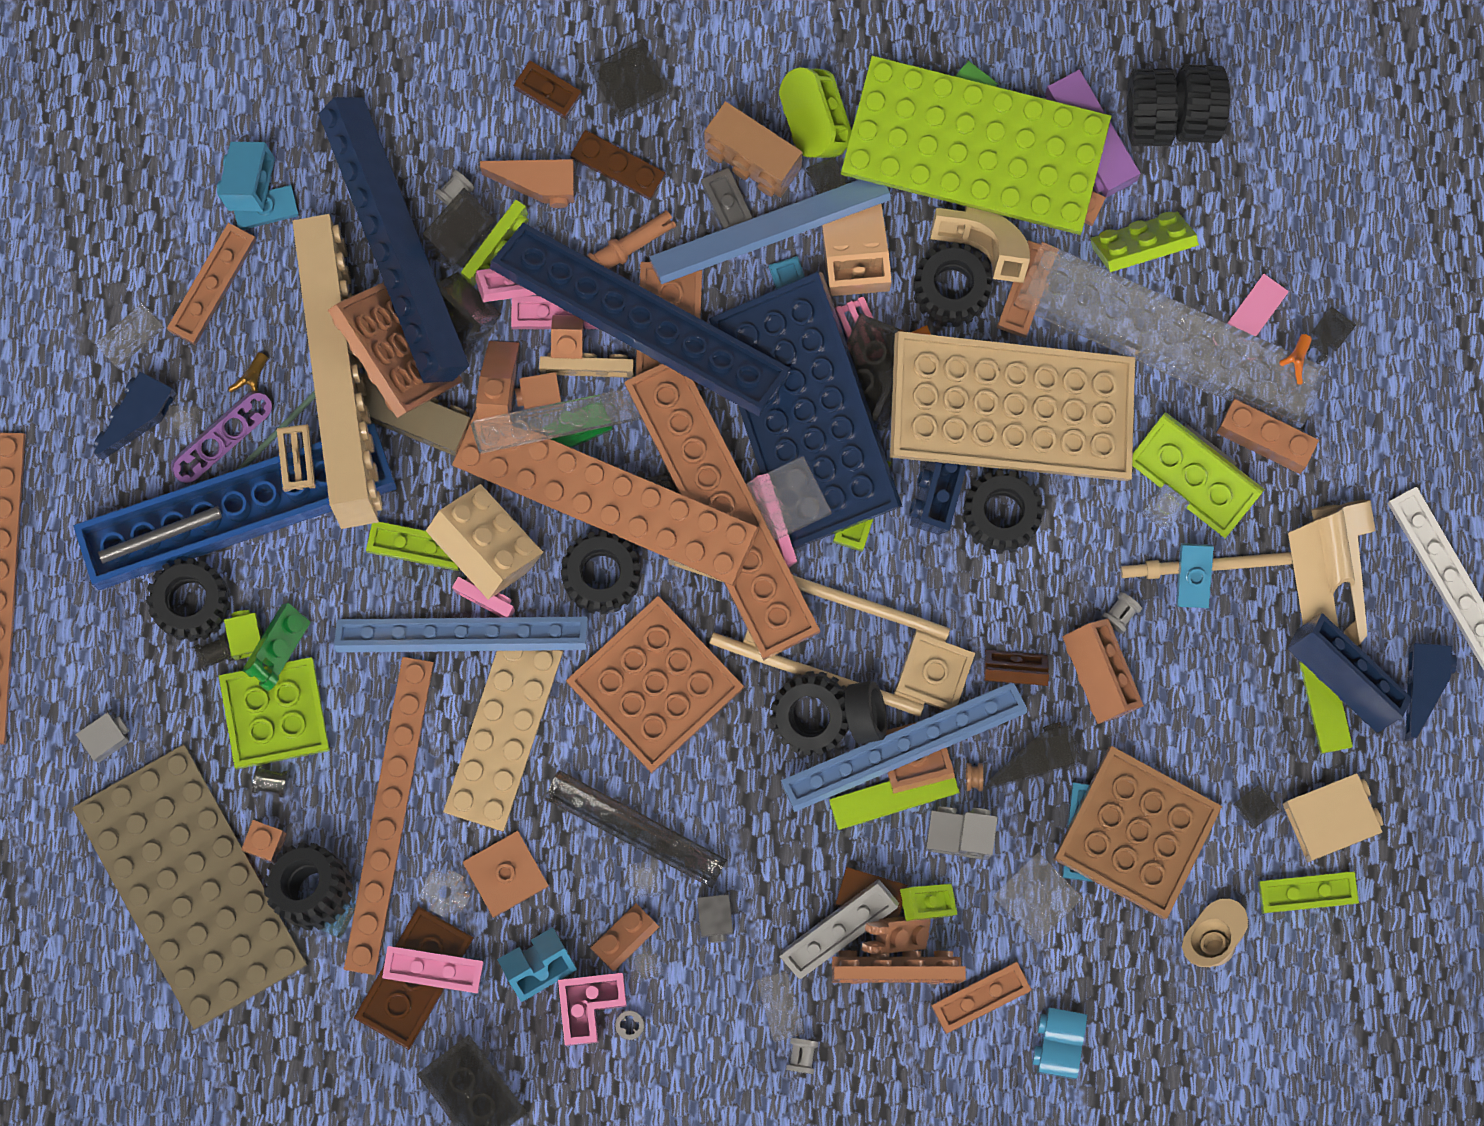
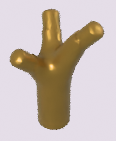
[228,352,269,392]

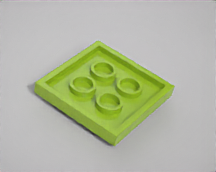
[218,657,330,770]

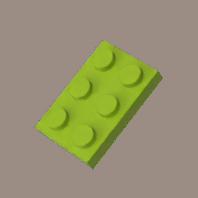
[1090,211,1199,272]

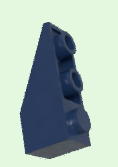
[93,372,177,460]

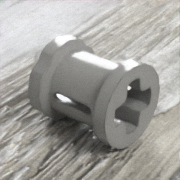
[434,170,475,211]
[1101,592,1142,634]
[786,1038,819,1074]

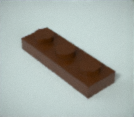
[570,130,666,201]

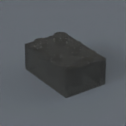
[417,1034,529,1126]

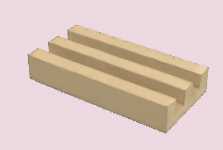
[277,424,316,492]

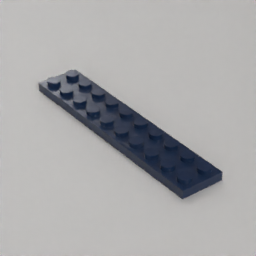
[490,223,791,416]

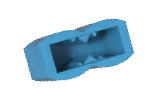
[1032,1008,1087,1080]

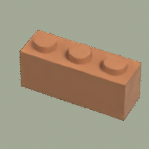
[1216,399,1319,474]
[1062,619,1144,724]

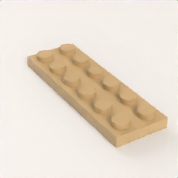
[443,650,563,832]

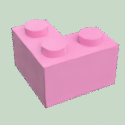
[558,973,627,1046]

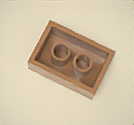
[704,101,803,198]

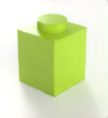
[224,610,263,660]

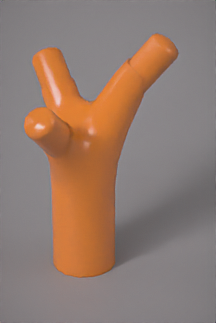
[1279,334,1312,385]

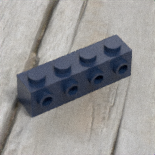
[909,461,967,535]
[1287,613,1412,733]

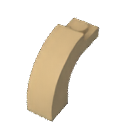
[930,206,1030,283]

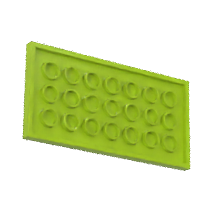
[841,56,1111,235]

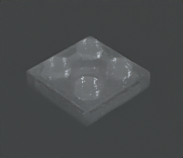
[747,456,831,541]
[992,852,1083,943]

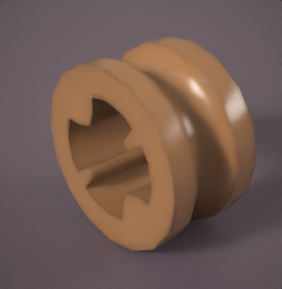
[966,763,983,792]

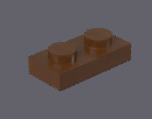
[513,60,582,120]

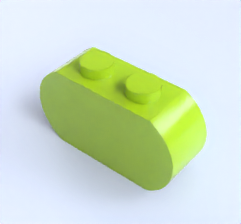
[779,67,852,158]

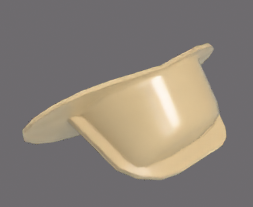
[1182,899,1248,967]

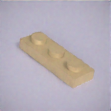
[539,352,634,378]

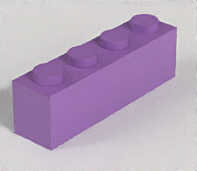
[1044,69,1141,198]

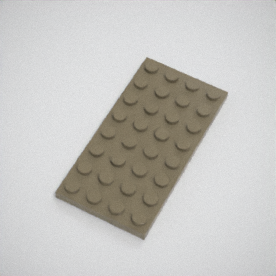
[72,744,307,1030]

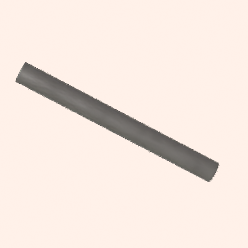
[98,506,222,563]

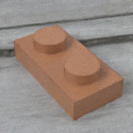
[591,904,659,972]

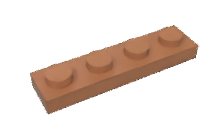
[167,223,257,346]

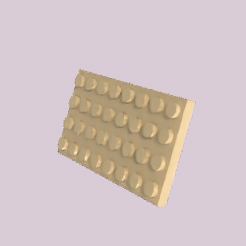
[890,331,1135,481]

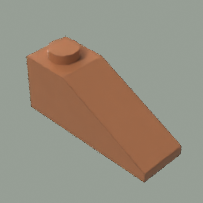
[480,159,575,208]
[476,341,520,425]

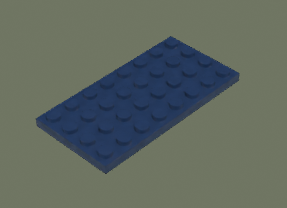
[709,272,903,550]

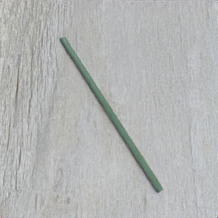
[236,390,316,470]

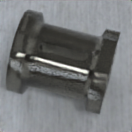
[194,634,234,672]
[252,765,290,798]

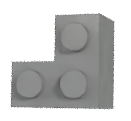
[925,806,998,860]

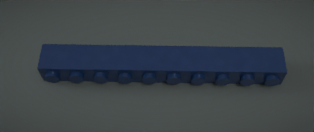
[318,97,469,383]

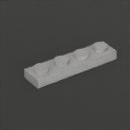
[779,879,899,980]

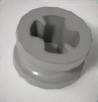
[615,1011,644,1040]

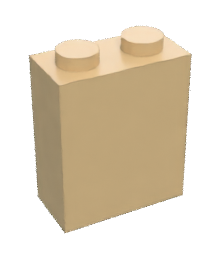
[1283,773,1383,863]

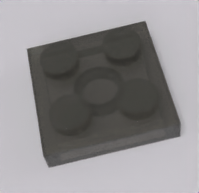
[589,39,672,121]

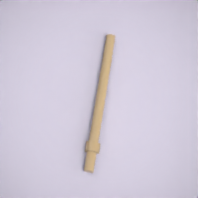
[1120,552,1293,579]

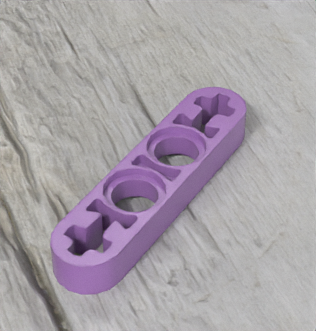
[171,391,272,483]

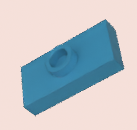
[234,185,299,230]
[1176,543,1214,608]

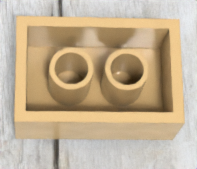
[426,484,543,600]

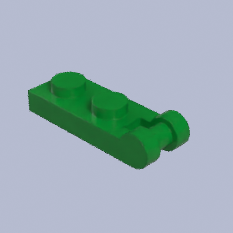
[243,603,311,691]

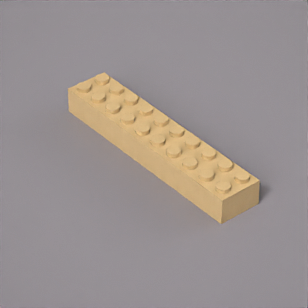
[292,214,382,529]

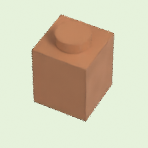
[551,315,584,359]
[515,372,562,414]
[241,820,287,863]

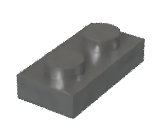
[701,168,753,230]

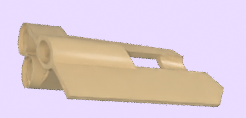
[1288,500,1376,671]

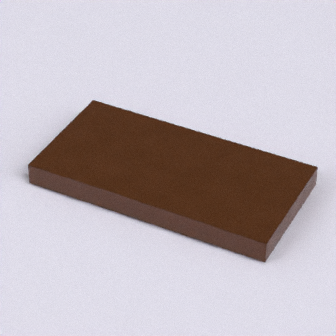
[354,906,474,1050]

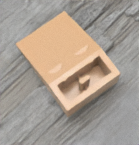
[822,204,892,296]

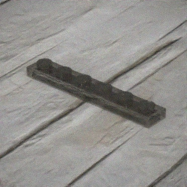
[545,770,727,889]

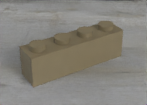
[360,370,471,456]

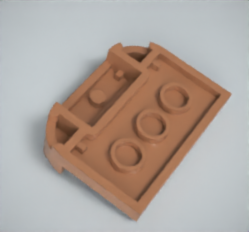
[832,951,966,984]

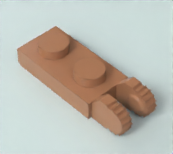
[861,916,931,954]

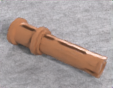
[586,210,676,269]

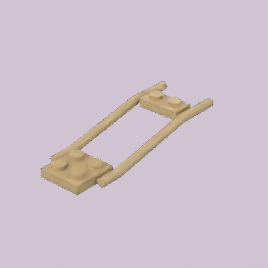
[709,575,975,717]

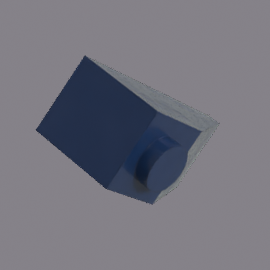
[1405,643,1457,741]

